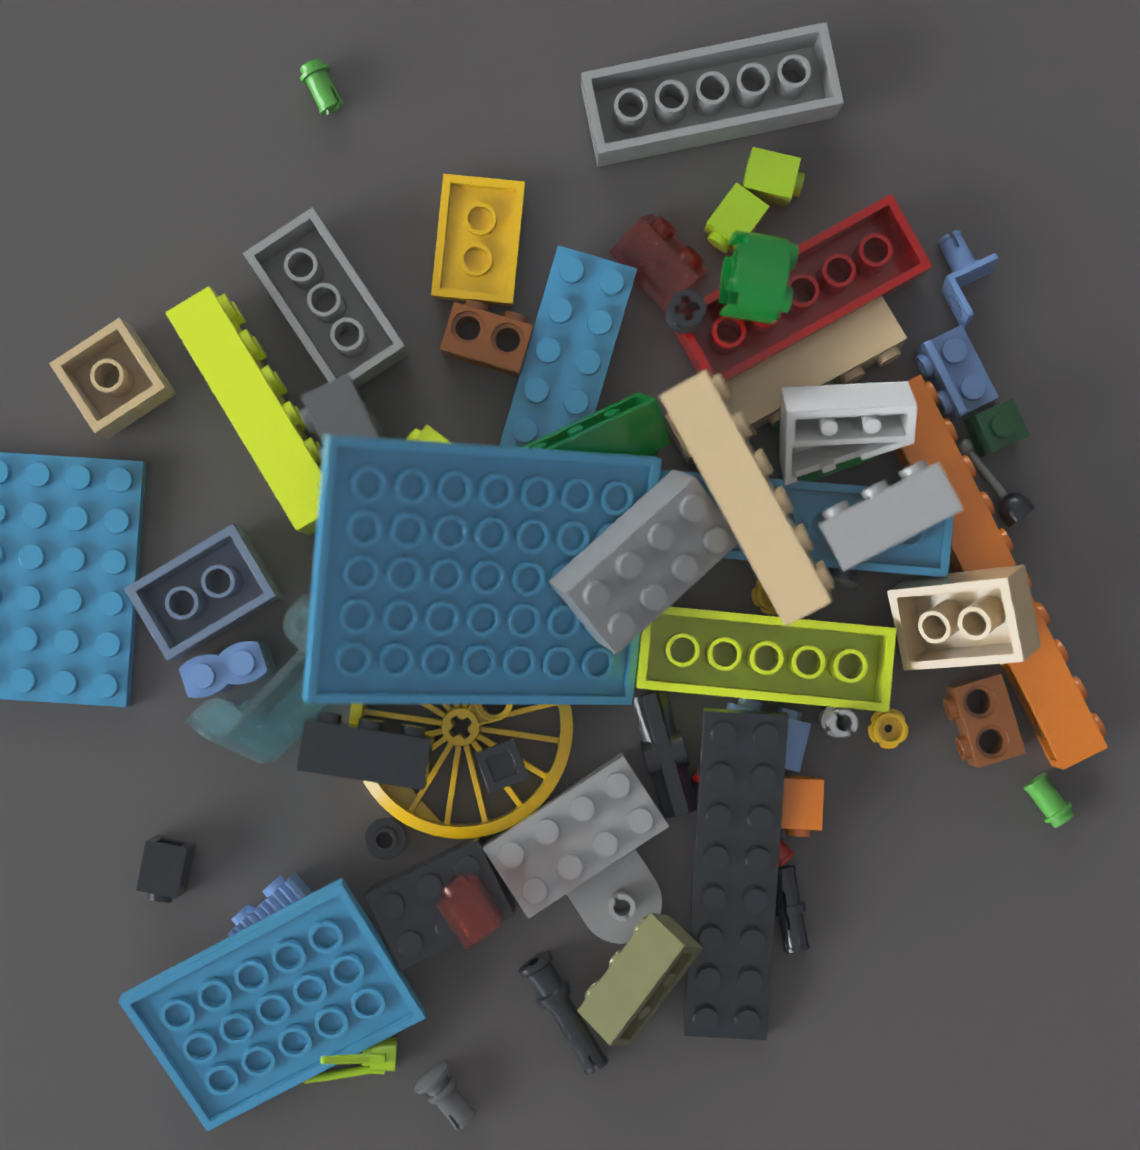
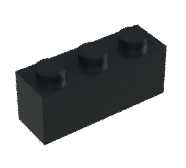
[297,711,435,790]

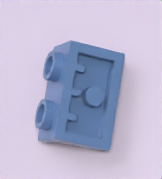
[915,325,999,421]

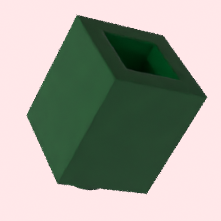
[964,398,1030,458]

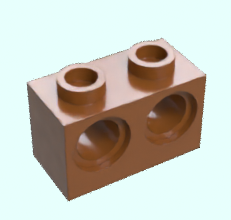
[440,299,534,378]
[943,672,1026,768]

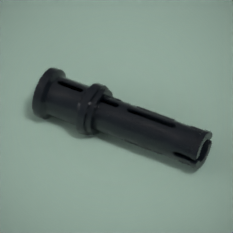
[518,951,609,1075]

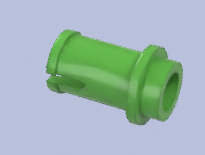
[300,58,344,116]
[1023,772,1075,828]

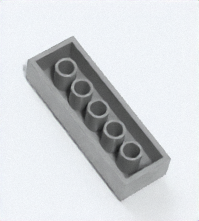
[581,22,844,167]

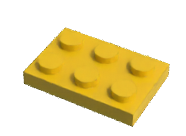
[431,174,525,307]

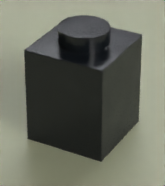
[136,836,196,903]

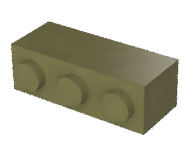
[577,912,703,1046]

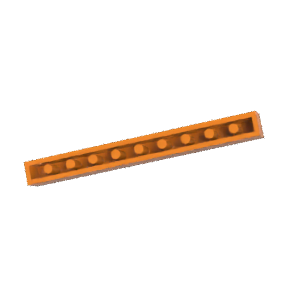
[893,375,1108,770]

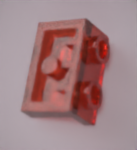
[609,214,708,312]

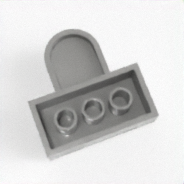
[483,752,669,944]

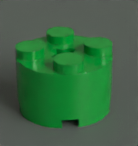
[719,230,799,324]

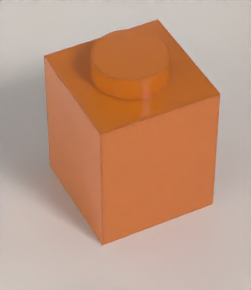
[781,775,824,837]

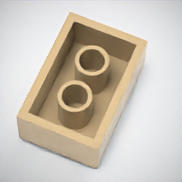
[887,565,1041,671]

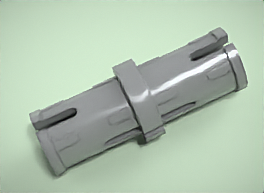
[818,706,858,737]

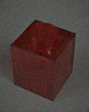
[437,875,504,949]

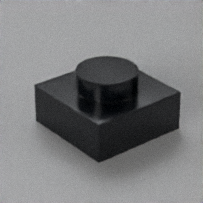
[475,738,529,793]

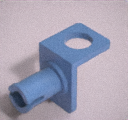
[936,230,999,328]

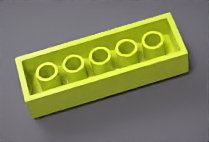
[165,286,323,535]
[635,607,897,712]

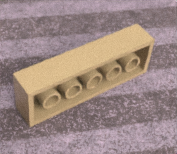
[659,370,835,626]

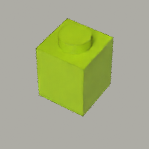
[742,147,805,208]
[704,182,770,253]

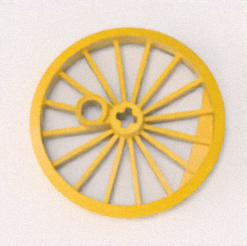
[349,704,573,839]

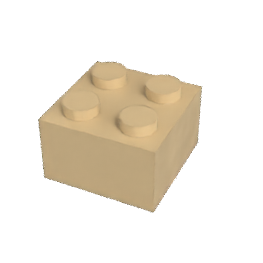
[49,317,177,439]

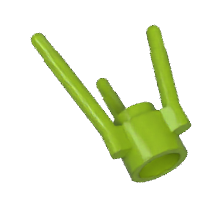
[303,1037,397,1084]

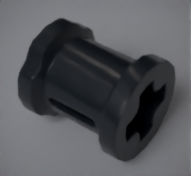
[666,289,706,334]

